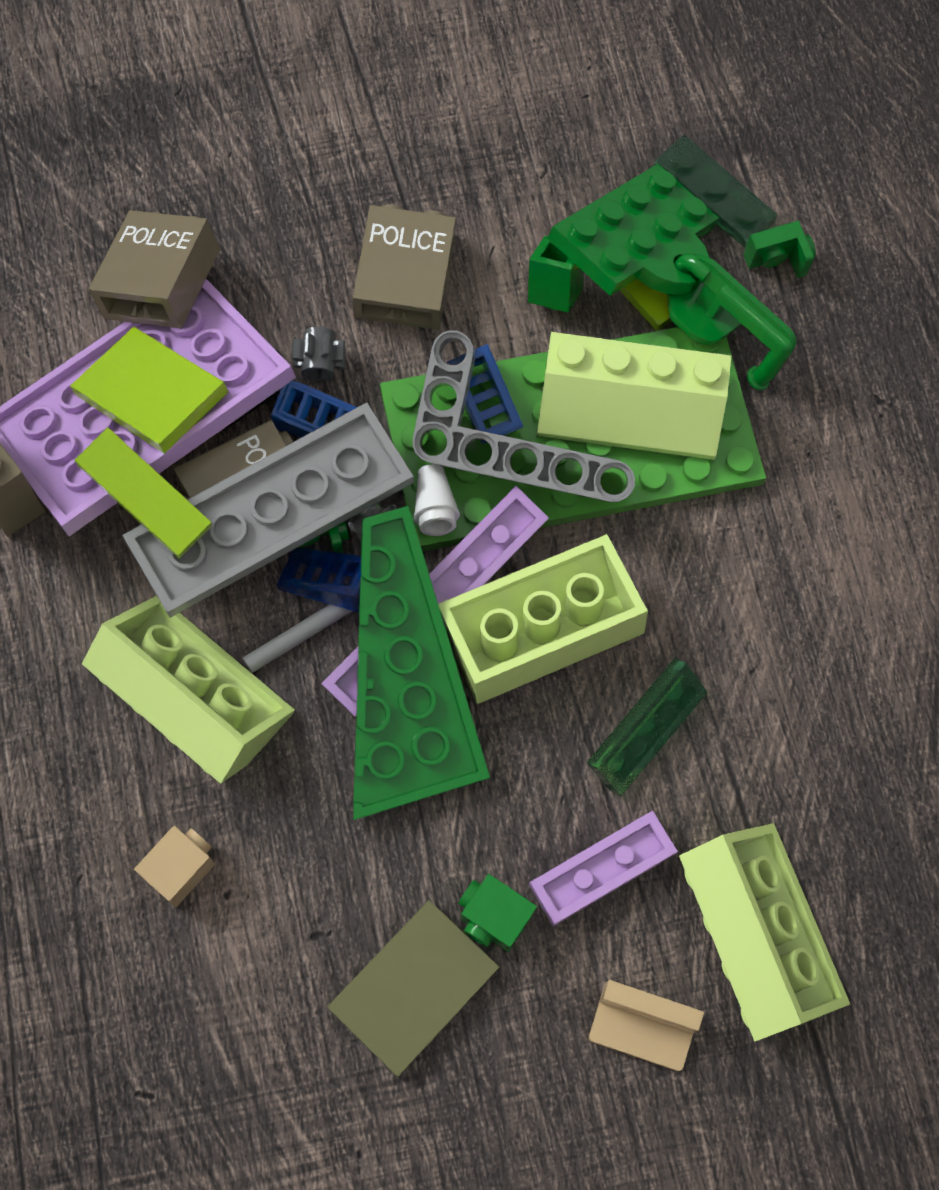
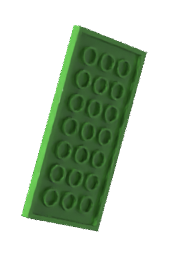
[380,327,766,551]

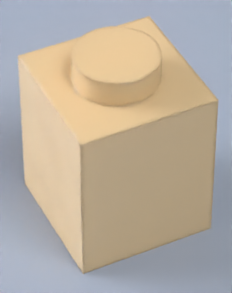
[134,826,215,908]

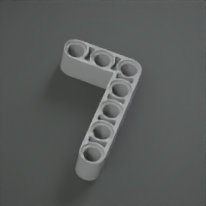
[413,330,635,502]

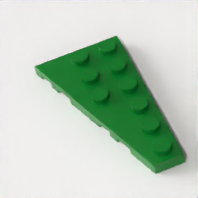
[353,506,490,820]

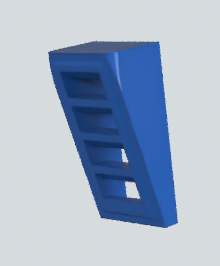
[446,344,524,445]
[271,380,357,438]

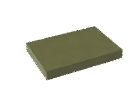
[327,900,499,1078]

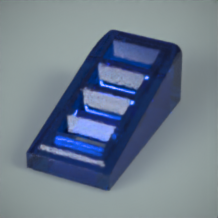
[276,548,361,612]

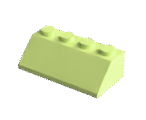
[537,332,731,460]
[438,534,648,704]
[82,596,295,784]
[679,823,850,1042]

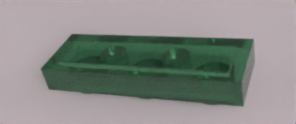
[654,135,778,248]
[586,658,708,797]

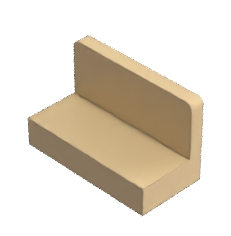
[588,980,704,1071]

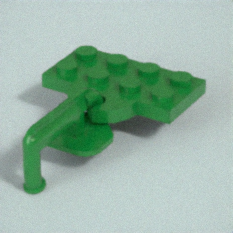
[547,164,797,391]

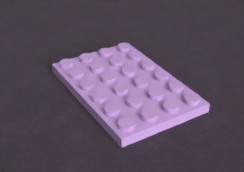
[0,279,296,536]

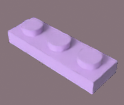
[529,810,678,927]

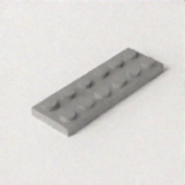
[122,403,414,618]

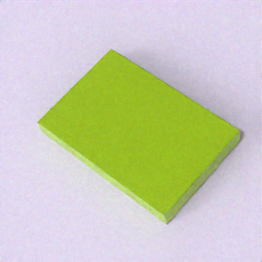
[70,327,229,454]

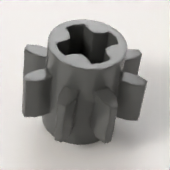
[292,327,346,381]

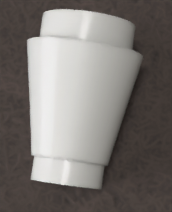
[414,464,460,536]

